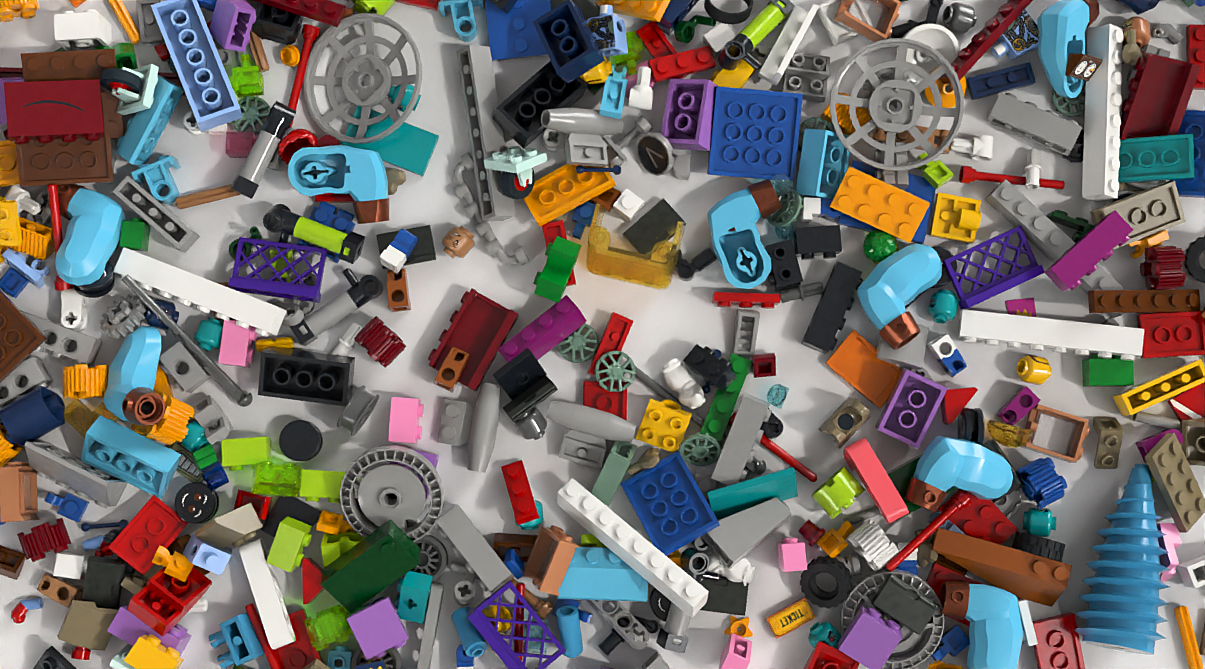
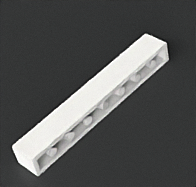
[1082,24,1124,202]
[113,247,287,337]
[957,310,1144,361]
[557,478,709,618]

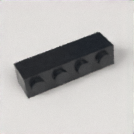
[801,262,863,354]

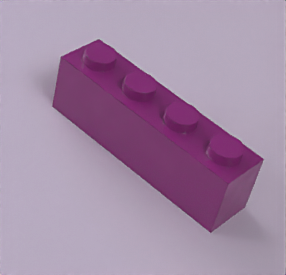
[1044,210,1133,292]
[497,295,587,363]

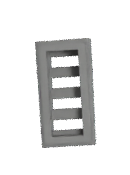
[732,309,760,356]

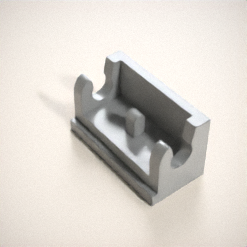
[642,650,669,669]

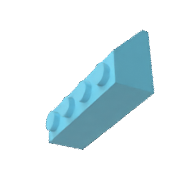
[116,75,184,165]
[81,415,181,499]
[558,547,648,602]

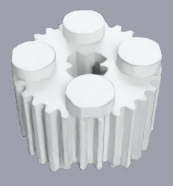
[846,519,899,572]

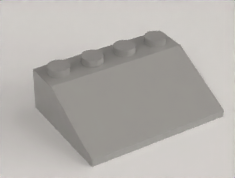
[24,441,128,508]

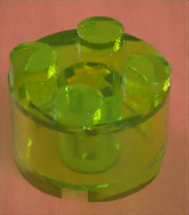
[303,604,354,651]

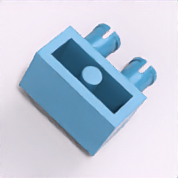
[209,613,265,669]

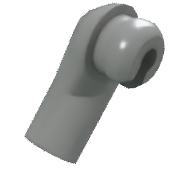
[1151,23,1183,45]

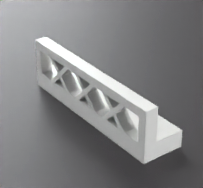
[758,4,819,86]

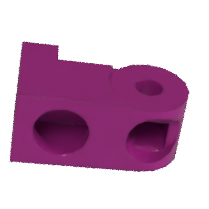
[996,385,1041,428]
[1136,429,1183,463]

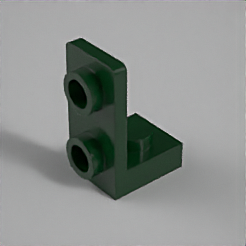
[1047,210,1094,243]

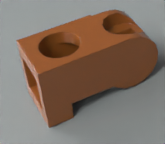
[387,269,411,312]
[435,346,470,393]

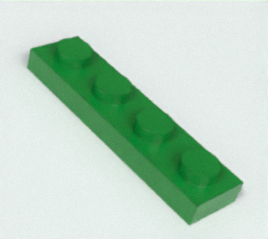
[699,353,752,442]

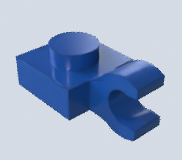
[572,202,600,240]
[44,492,89,523]
[551,599,592,623]
[931,625,970,661]

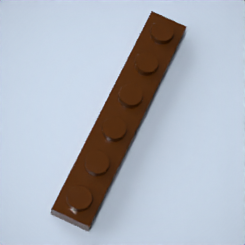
[1088,289,1201,313]

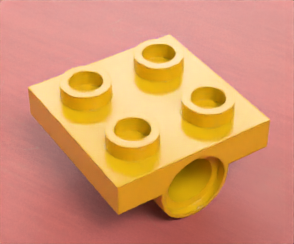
[929,192,981,244]
[0,196,22,246]
[635,398,692,453]

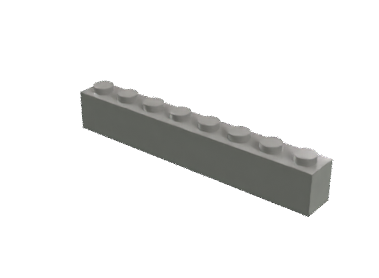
[456,45,516,221]
[985,179,1126,318]

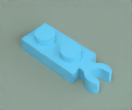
[599,64,628,119]

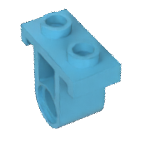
[439,0,484,42]
[131,155,181,204]

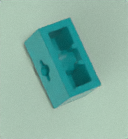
[395,571,433,624]

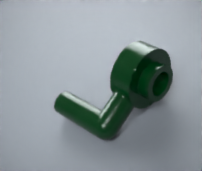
[674,15,716,43]
[229,227,262,262]

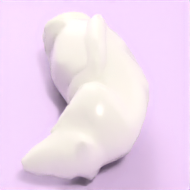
[662,358,706,409]
[701,553,756,586]

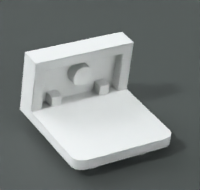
[1017,598,1061,646]

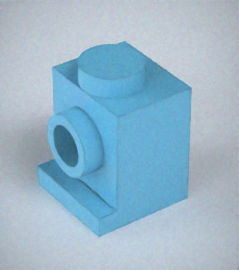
[328,645,354,669]

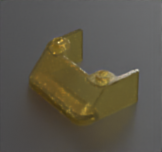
[586,203,685,290]

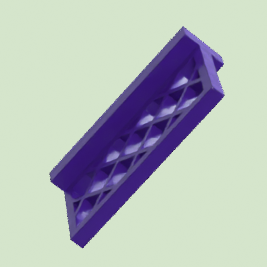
[942,225,1045,309]
[228,237,328,303]
[466,580,566,669]

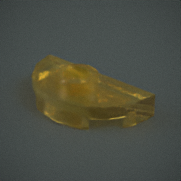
[987,420,1032,448]

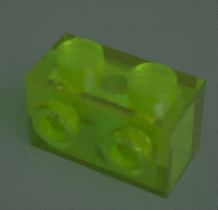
[251,461,302,497]

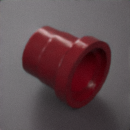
[798,520,826,547]

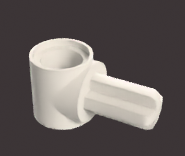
[629,66,653,110]
[950,135,993,161]
[5,185,42,215]

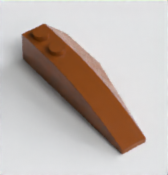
[931,528,1072,607]

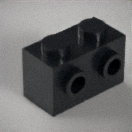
[793,225,842,260]
[765,239,803,290]
[683,344,736,393]

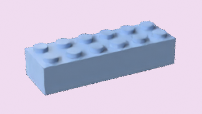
[151,0,243,132]

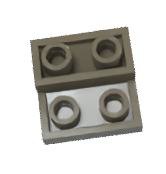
[57,600,119,651]

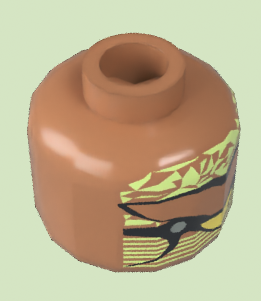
[1121,16,1150,48]

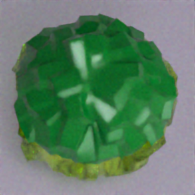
[863,229,899,264]

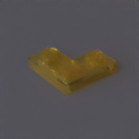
[64,398,119,438]

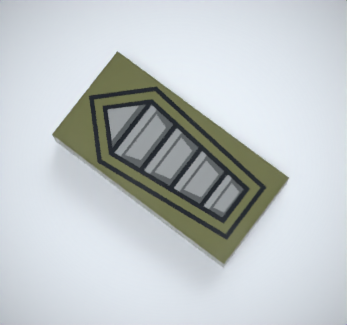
[171,442,209,483]

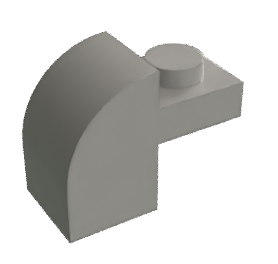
[193,395,233,445]

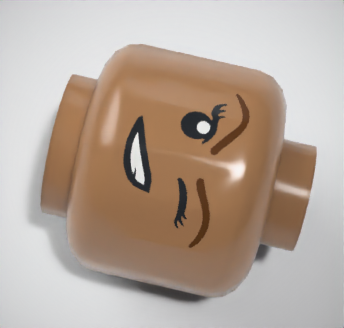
[442,225,475,258]

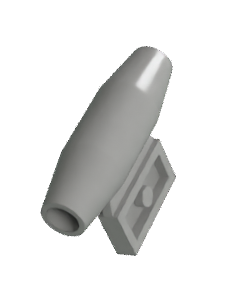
[541,107,624,167]
[437,382,500,473]
[546,401,637,469]

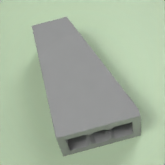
[701,497,792,569]

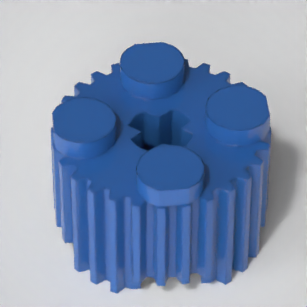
[1016,457,1068,509]

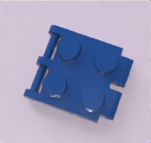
[297,201,356,263]

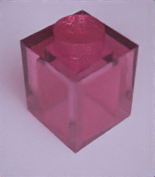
[226,132,257,158]

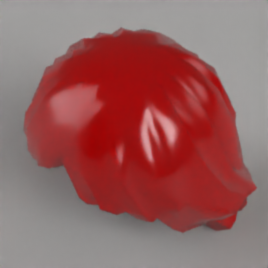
[278,129,318,165]

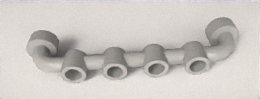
[453,152,529,265]

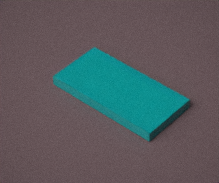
[342,106,439,177]
[1118,134,1195,183]
[707,467,798,520]

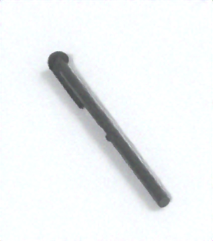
[122,274,253,407]
[625,363,766,475]

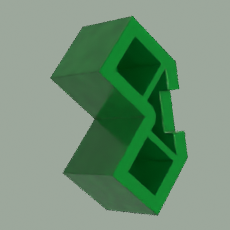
[533,236,582,303]

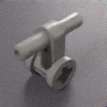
[450,561,480,606]

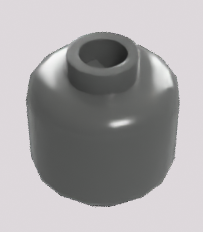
[942,2,977,33]
[514,408,547,440]

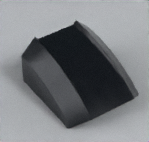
[252,3,304,45]

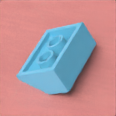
[796,129,850,199]

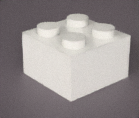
[54,9,113,51]

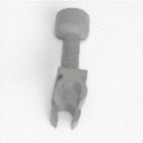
[603,116,652,168]

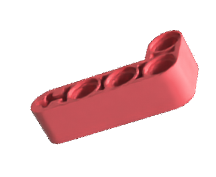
[843,438,909,524]

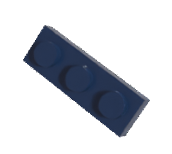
[966,62,1036,100]

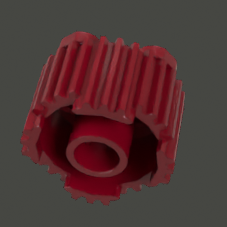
[1140,246,1186,290]
[354,316,406,368]
[17,518,71,562]

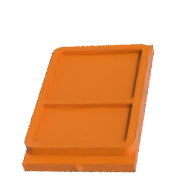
[826,330,902,408]

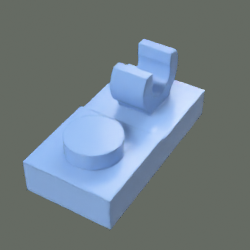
[2,249,49,289]

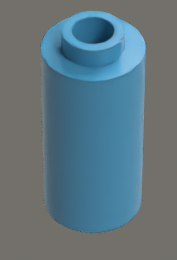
[556,605,583,658]
[451,607,487,657]

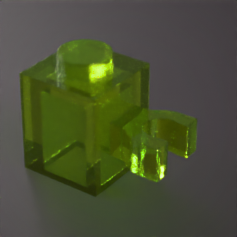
[613,31,644,76]
[229,54,264,98]

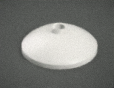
[895,23,960,86]

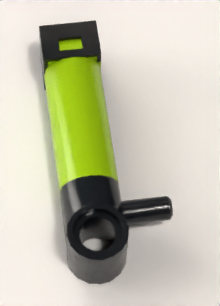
[718,0,795,71]
[263,204,365,264]

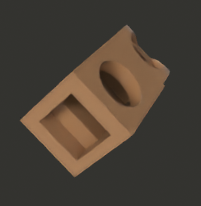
[37,572,84,608]

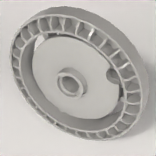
[340,445,444,542]
[840,569,945,669]

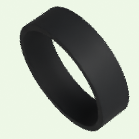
[704,0,753,24]

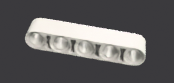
[239,538,296,650]

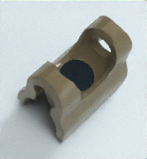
[818,397,870,449]

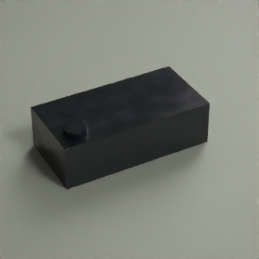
[493,61,588,149]
[258,346,355,407]

